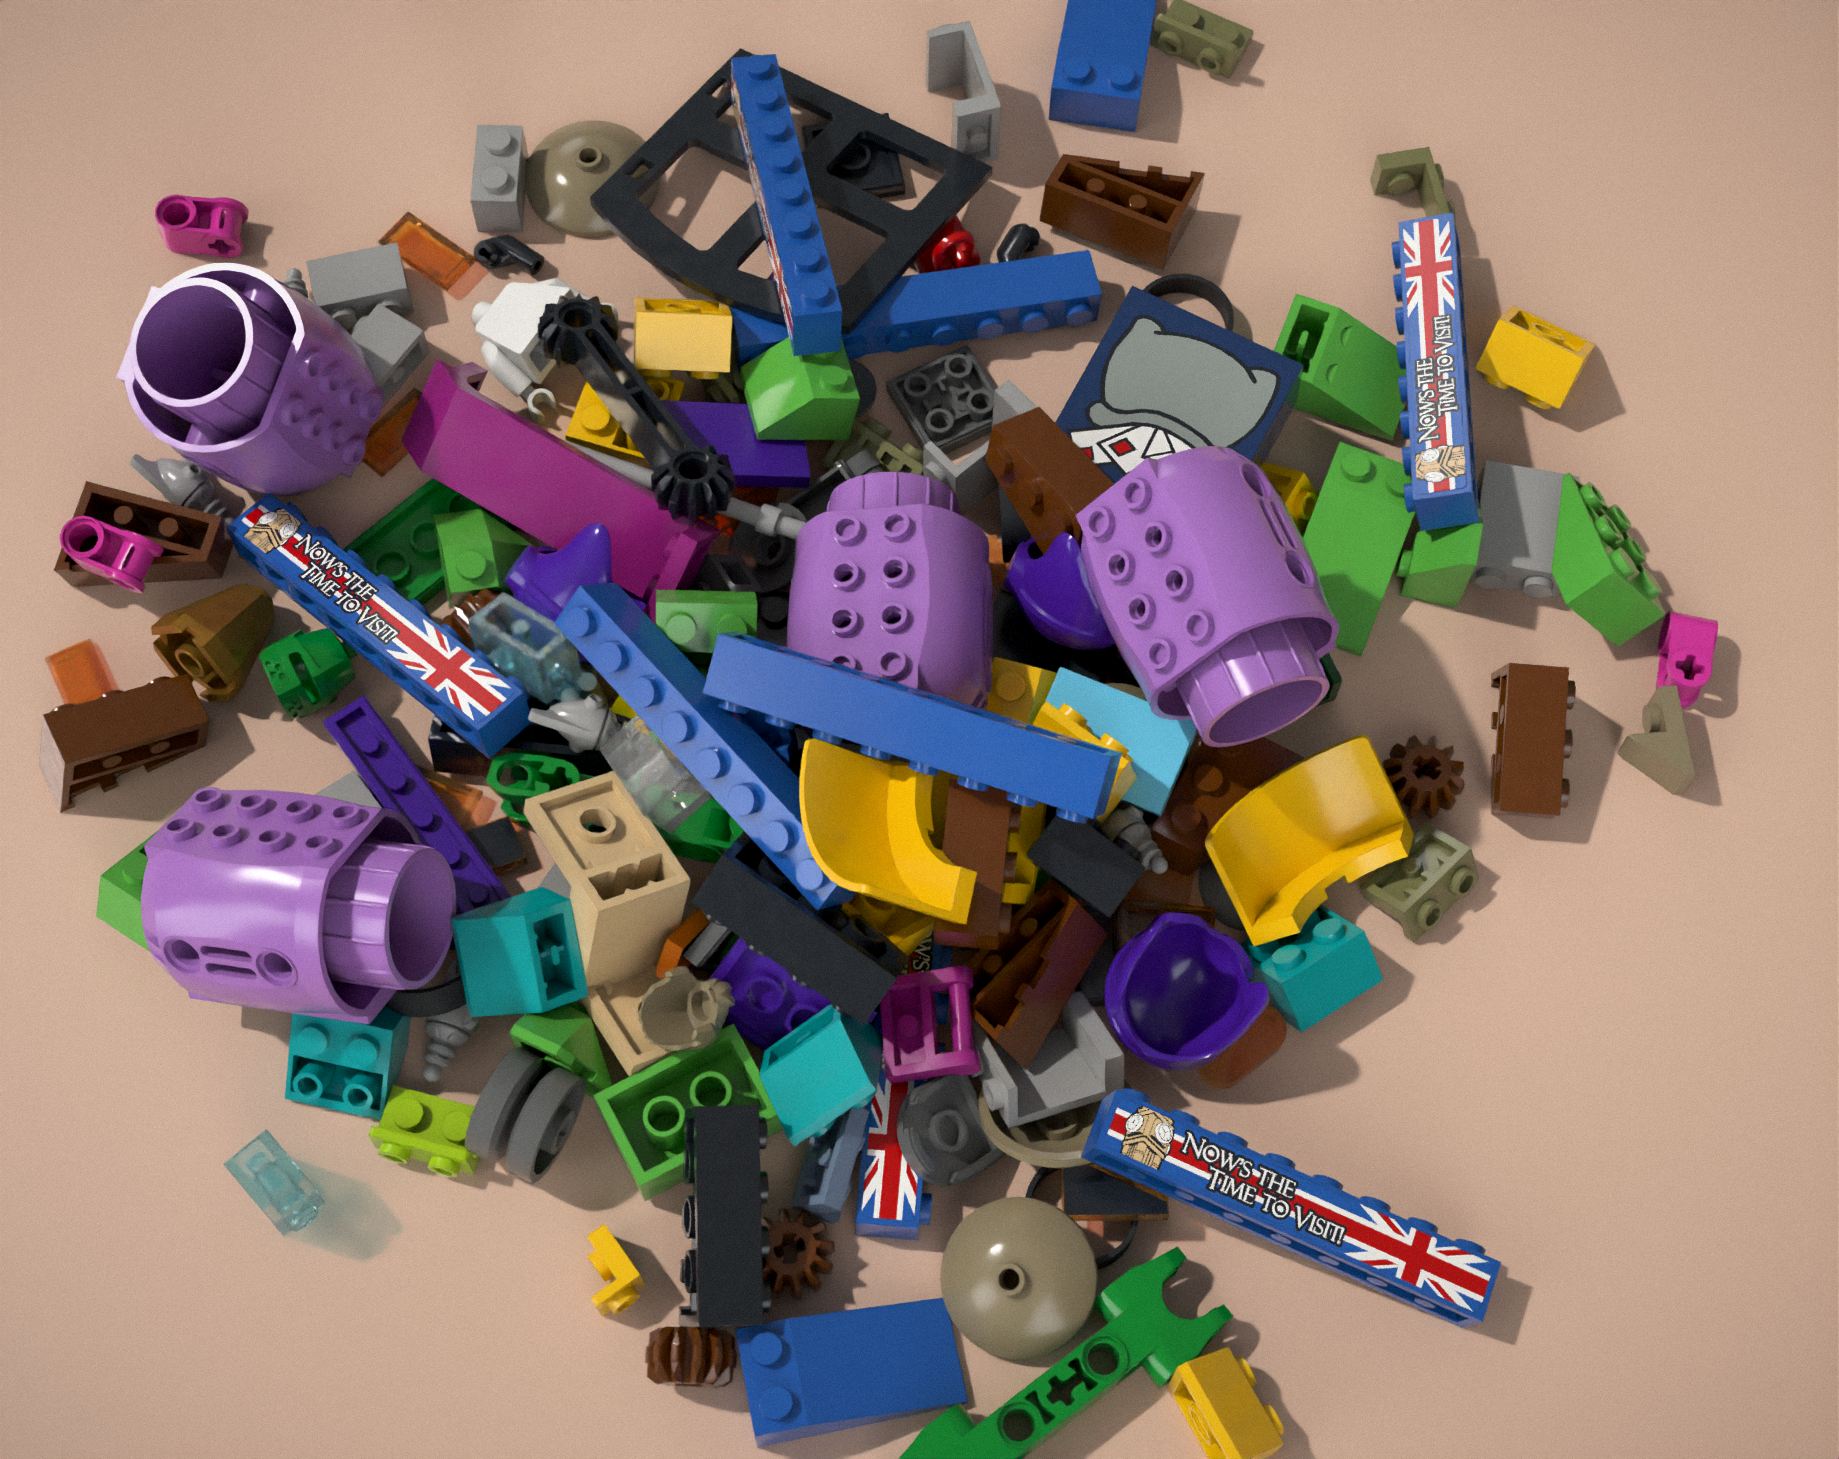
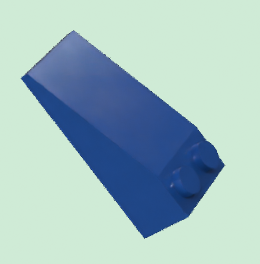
[1048,0,1157,132]
[735,1298,968,1448]

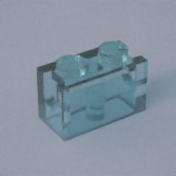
[468,592,582,704]
[224,1129,325,1236]

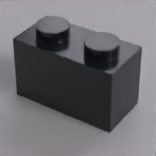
[1023,812,1146,918]

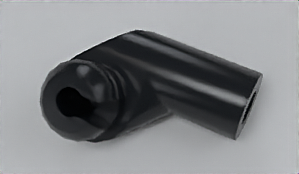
[997,223,1040,263]
[474,235,545,275]

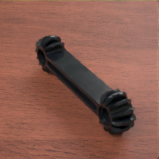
[537,293,735,525]

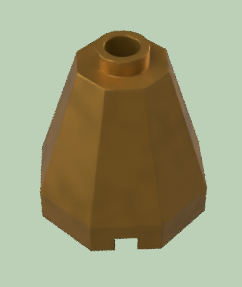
[151,583,275,702]

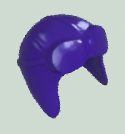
[504,523,648,665]
[1003,533,1116,650]
[1104,912,1270,1071]

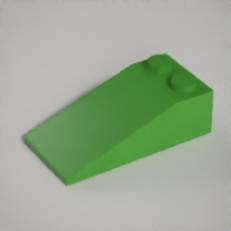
[1303,442,1415,657]

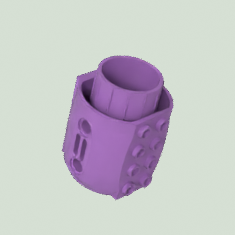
[116,263,384,496]
[1075,446,1339,747]
[787,472,993,745]
[141,787,456,1024]

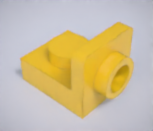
[1261,462,1319,534]
[587,1224,645,1316]

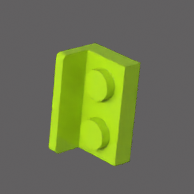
[368,1085,480,1177]

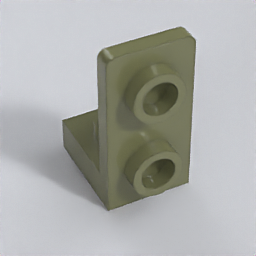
[1370,147,1456,222]

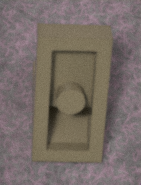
[1618,685,1696,795]

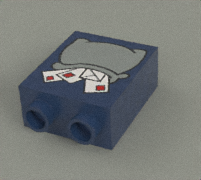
[1055,286,1303,484]

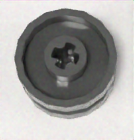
[465,1047,586,1183]

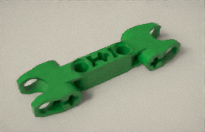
[486,753,744,863]
[898,1246,1233,1459]

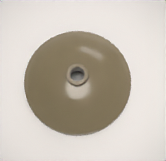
[525,121,659,238]
[979,1078,1131,1168]
[940,1197,1098,1359]

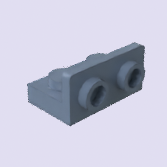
[790,1108,869,1224]

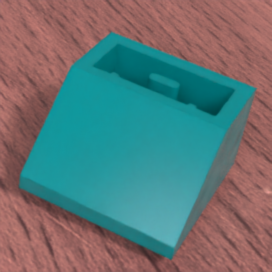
[450,887,589,1017]
[1240,904,1384,1033]
[759,1004,883,1146]
[285,1005,411,1120]

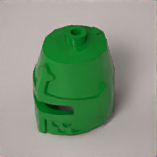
[258,628,357,720]

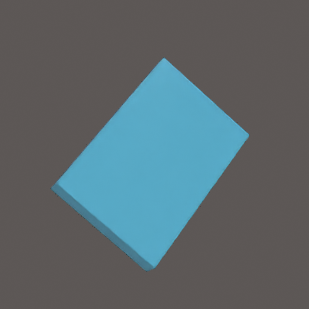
[1045,667,1198,817]

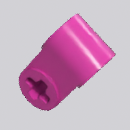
[155,194,249,258]
[60,516,164,594]
[1656,611,1718,708]

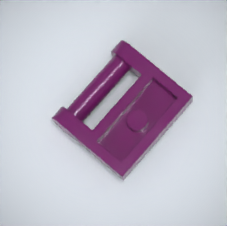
[880,966,981,1084]

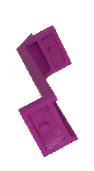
[401,358,721,624]

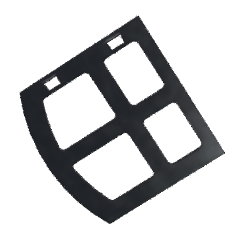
[590,48,993,334]

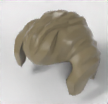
[638,966,735,1051]

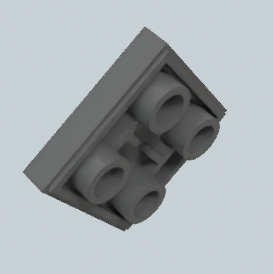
[886,345,995,454]

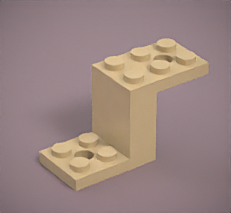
[523,770,722,1077]

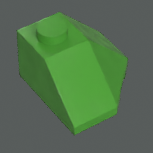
[1395,504,1484,608]
[433,509,537,609]
[509,1001,612,1098]

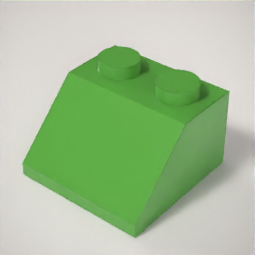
[739,337,860,440]

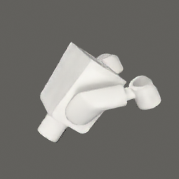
[472,278,618,423]

